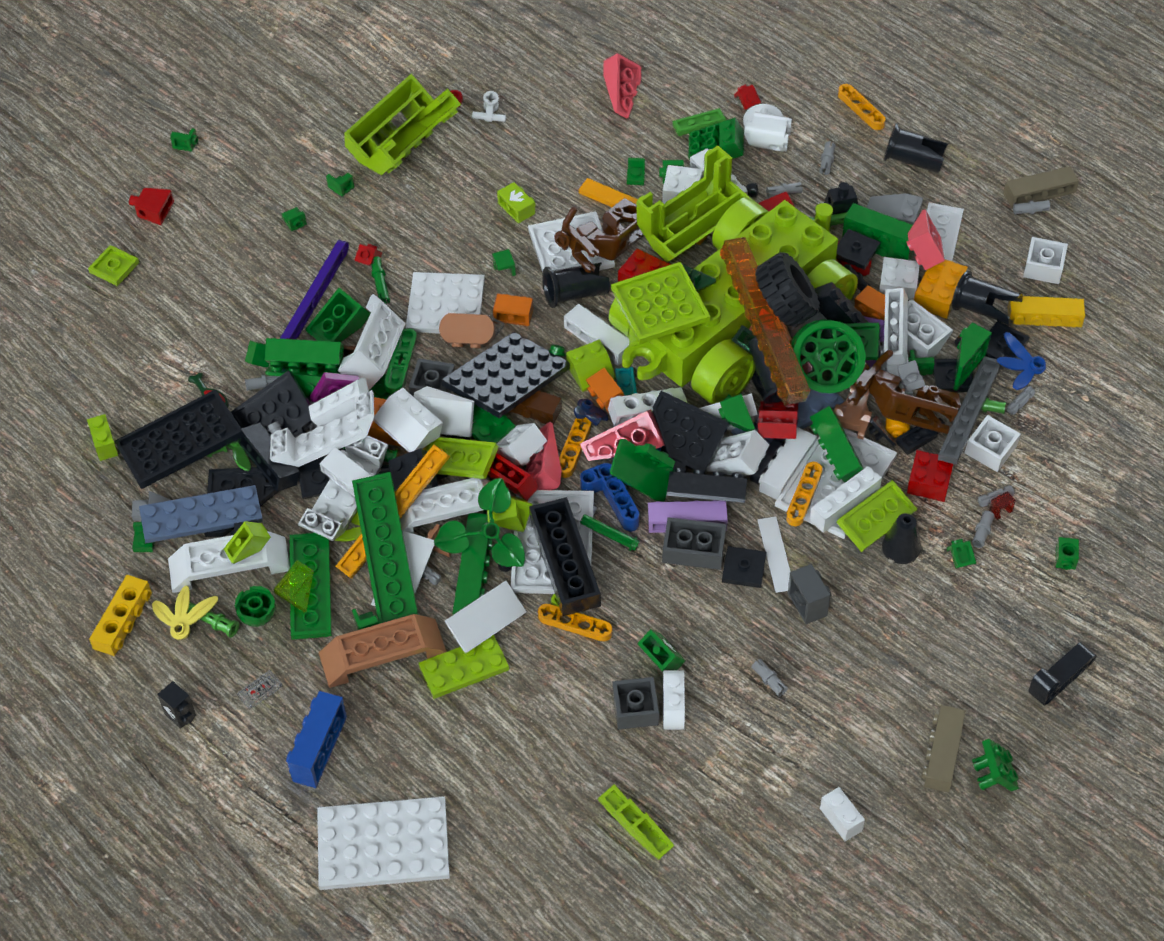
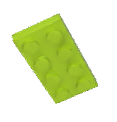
[425,437,499,479]
[836,480,918,552]
[418,635,509,699]

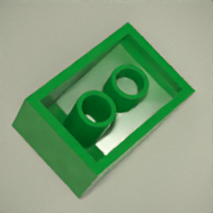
[305,288,371,342]
[954,322,992,391]

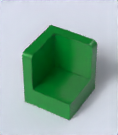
[326,173,355,197]
[492,249,516,276]
[245,340,269,368]
[352,609,379,630]

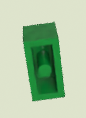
[637,629,686,671]

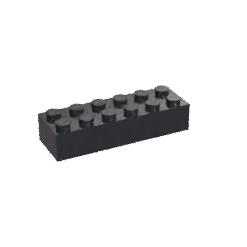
[529,497,601,617]

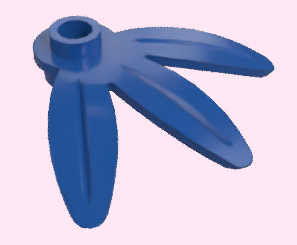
[997,332,1046,390]

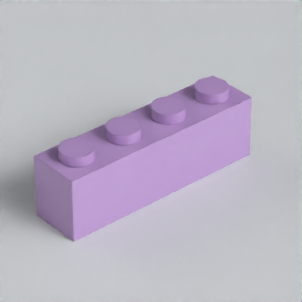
[648,500,727,533]

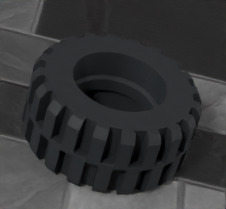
[755,252,820,327]

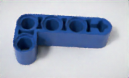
[580,463,639,532]

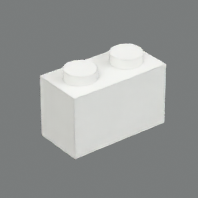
[820,787,865,841]

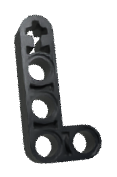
[1028,642,1097,706]

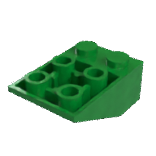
[688,118,744,159]

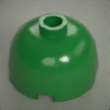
[234,586,276,627]

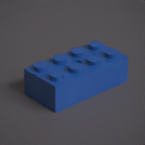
[286,691,347,788]

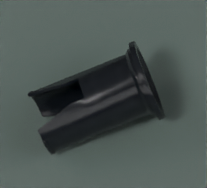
[883,122,948,173]
[542,262,610,308]
[952,270,1023,326]
[749,333,805,404]

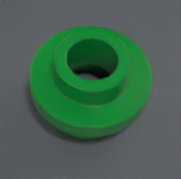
[548,344,566,357]

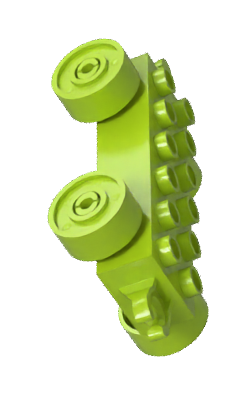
[609,197,858,405]

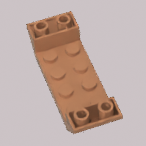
[319,614,447,688]

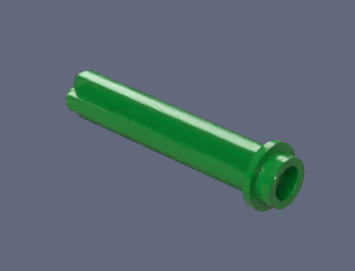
[580,514,640,551]

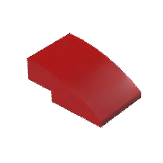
[758,401,799,439]

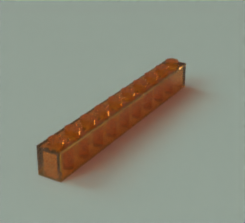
[720,237,810,405]

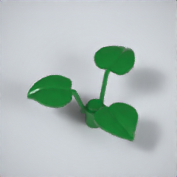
[434,478,525,567]

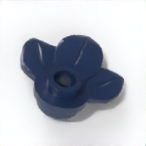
[574,399,609,426]

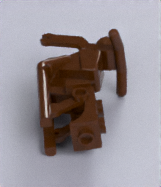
[554,198,644,273]
[847,350,962,434]

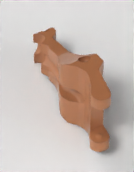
[834,385,872,440]

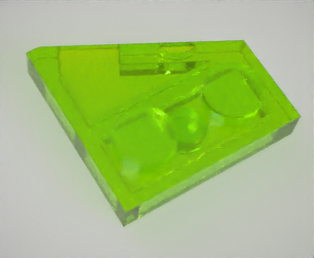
[273,560,313,613]

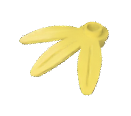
[152,586,218,640]

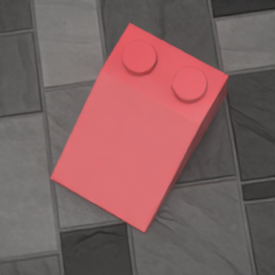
[907,209,945,270]

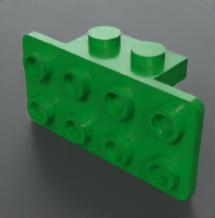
[265,364,341,397]
[610,439,675,502]

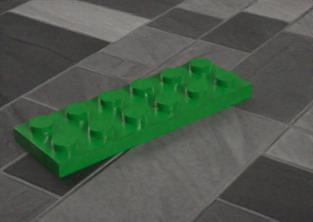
[289,533,332,640]

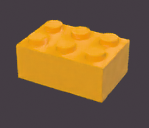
[914,259,968,319]

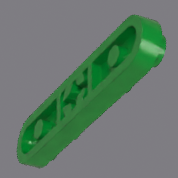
[385,329,417,394]

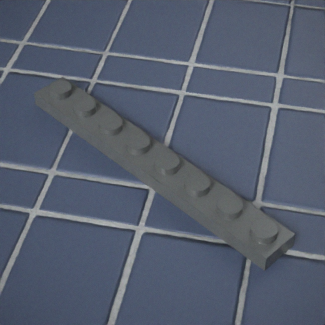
[938,356,1002,465]

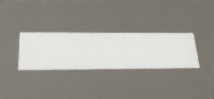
[757,517,790,593]

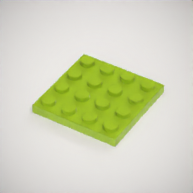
[611,262,710,344]

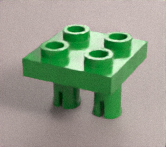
[972,738,1019,792]

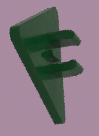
[682,264,716,292]

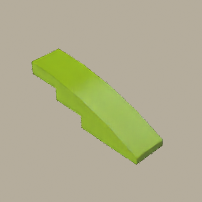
[598,784,675,860]

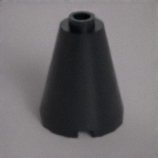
[882,514,922,564]

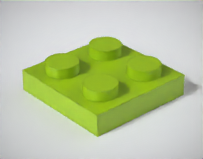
[88,245,139,286]

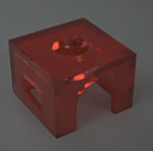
[989,491,1016,520]

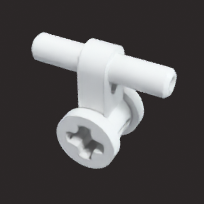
[472,91,506,122]

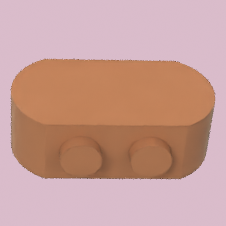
[439,313,496,349]

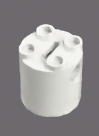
[744,112,792,152]

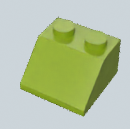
[566,339,616,392]

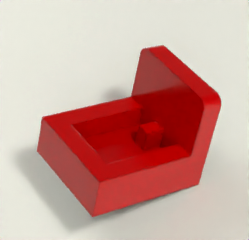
[734,84,761,110]
[354,244,382,266]

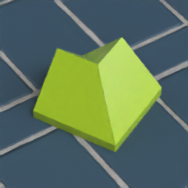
[487,496,533,532]

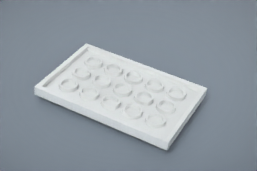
[775,428,897,539]
[511,490,594,594]
[317,797,450,890]

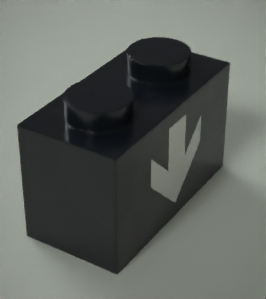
[157,681,196,729]

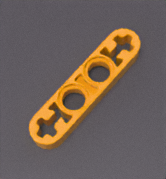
[838,84,886,130]
[559,417,591,478]
[786,462,823,527]
[538,604,612,642]

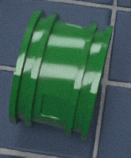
[788,319,866,394]

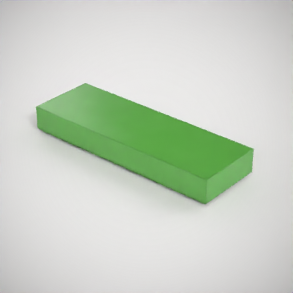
[672,108,726,136]

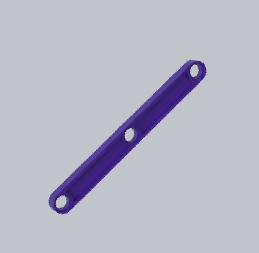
[280,240,349,339]

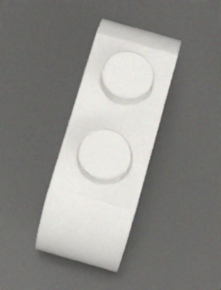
[663,670,685,730]

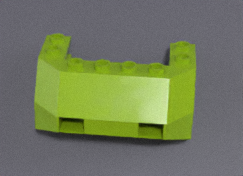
[344,74,461,175]
[637,146,750,262]

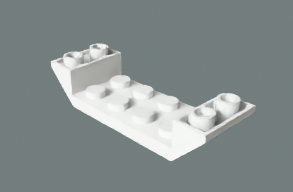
[338,294,406,391]
[270,390,374,467]
[298,435,388,541]
[400,478,490,534]
[168,531,290,593]

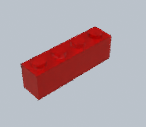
[487,453,539,501]

